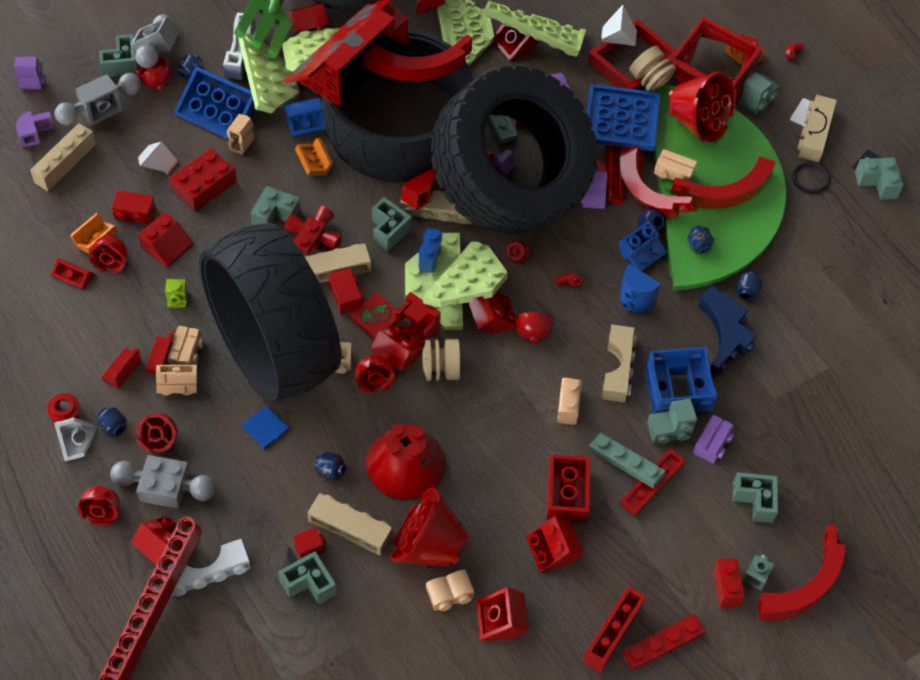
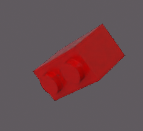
[112,190,156,224]
[328,268,364,314]
[713,558,745,608]

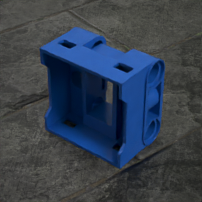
[645,347,717,414]

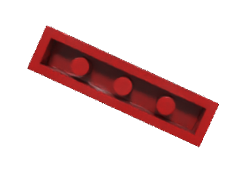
[583,586,646,673]

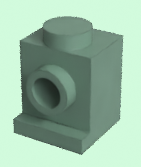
[743,555,774,591]

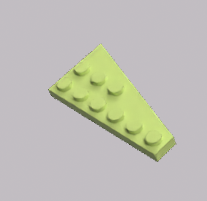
[483,1,586,57]

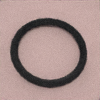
[792,162,830,193]

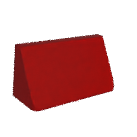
[51,258,94,289]

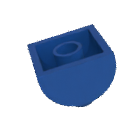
[619,264,660,313]

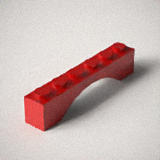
[401,148,494,210]

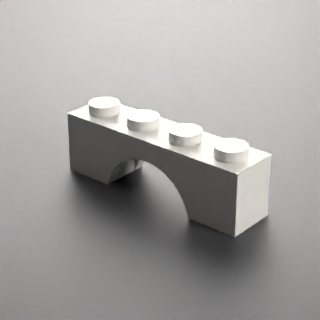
[223,12,255,80]
[167,539,251,597]

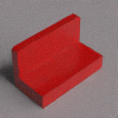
[146,331,175,374]
[101,347,142,389]

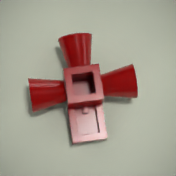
[284,206,342,255]

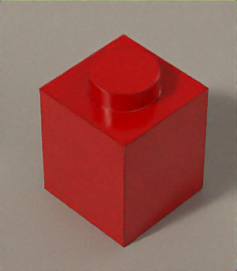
[293,527,326,559]

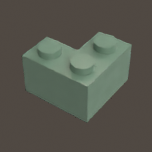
[99,34,137,77]
[739,72,779,115]
[855,157,903,200]
[250,186,301,225]
[372,197,412,252]
[647,398,697,444]
[733,472,778,523]
[278,552,337,605]

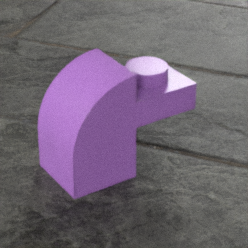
[16,111,54,148]

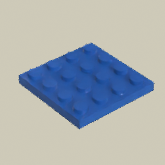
[587,84,660,151]

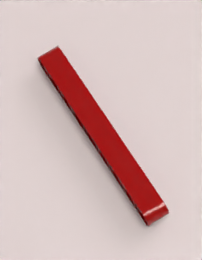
[98,517,202,680]

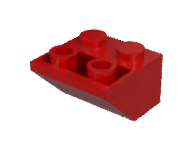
[469,292,516,334]
[370,326,425,371]
[131,516,183,565]
[526,516,584,573]

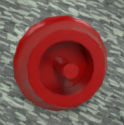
[506,240,528,263]

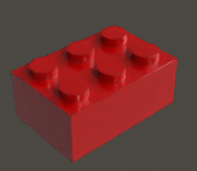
[169,148,237,212]
[546,454,590,523]

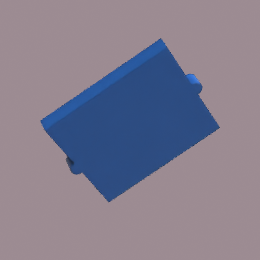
[241,406,289,449]

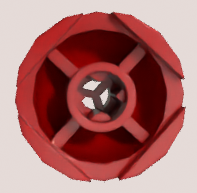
[135,57,172,89]
[89,236,128,273]
[515,312,553,343]
[355,354,395,393]
[136,413,178,453]
[77,486,121,526]

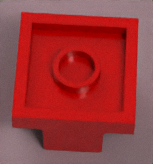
[396,292,441,341]

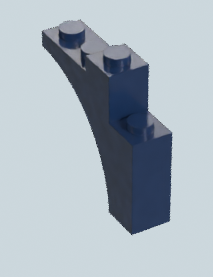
[698,285,756,378]

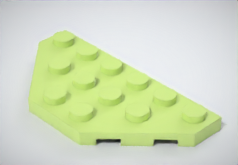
[437,0,494,66]
[282,28,340,71]
[238,33,300,114]
[405,233,463,330]
[423,241,507,308]

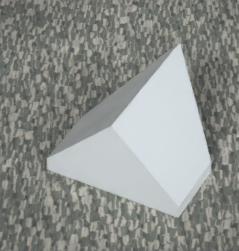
[601,5,637,46]
[138,142,178,174]
[54,418,98,461]

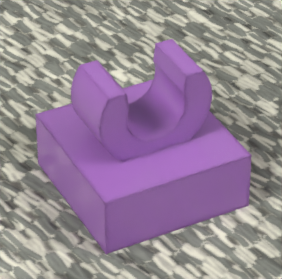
[494,150,517,176]

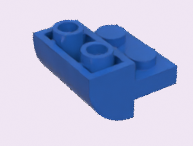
[283,98,326,138]
[619,220,667,271]

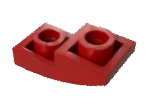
[415,0,446,15]

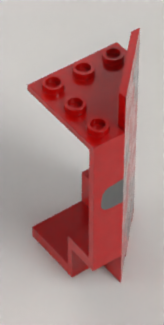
[283,0,408,107]

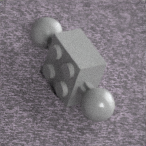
[130,14,178,68]
[54,73,141,125]
[110,455,216,509]

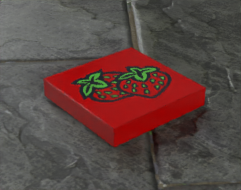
[349,292,398,340]

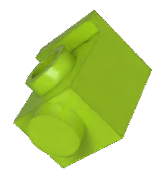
[165,279,188,308]

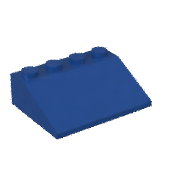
[173,66,257,140]

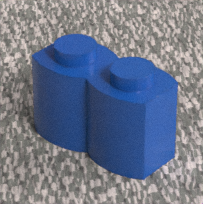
[418,228,442,273]

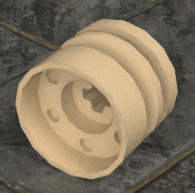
[629,46,676,92]
[422,339,460,381]

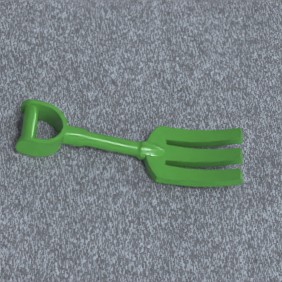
[233,0,292,60]

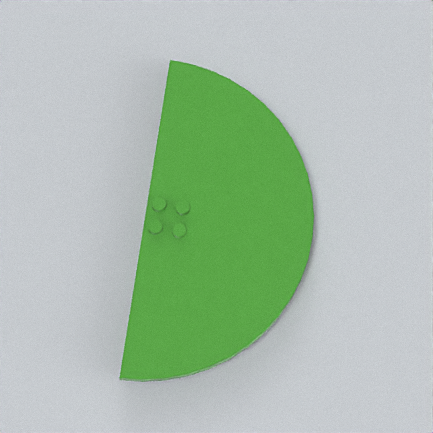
[653,84,786,290]

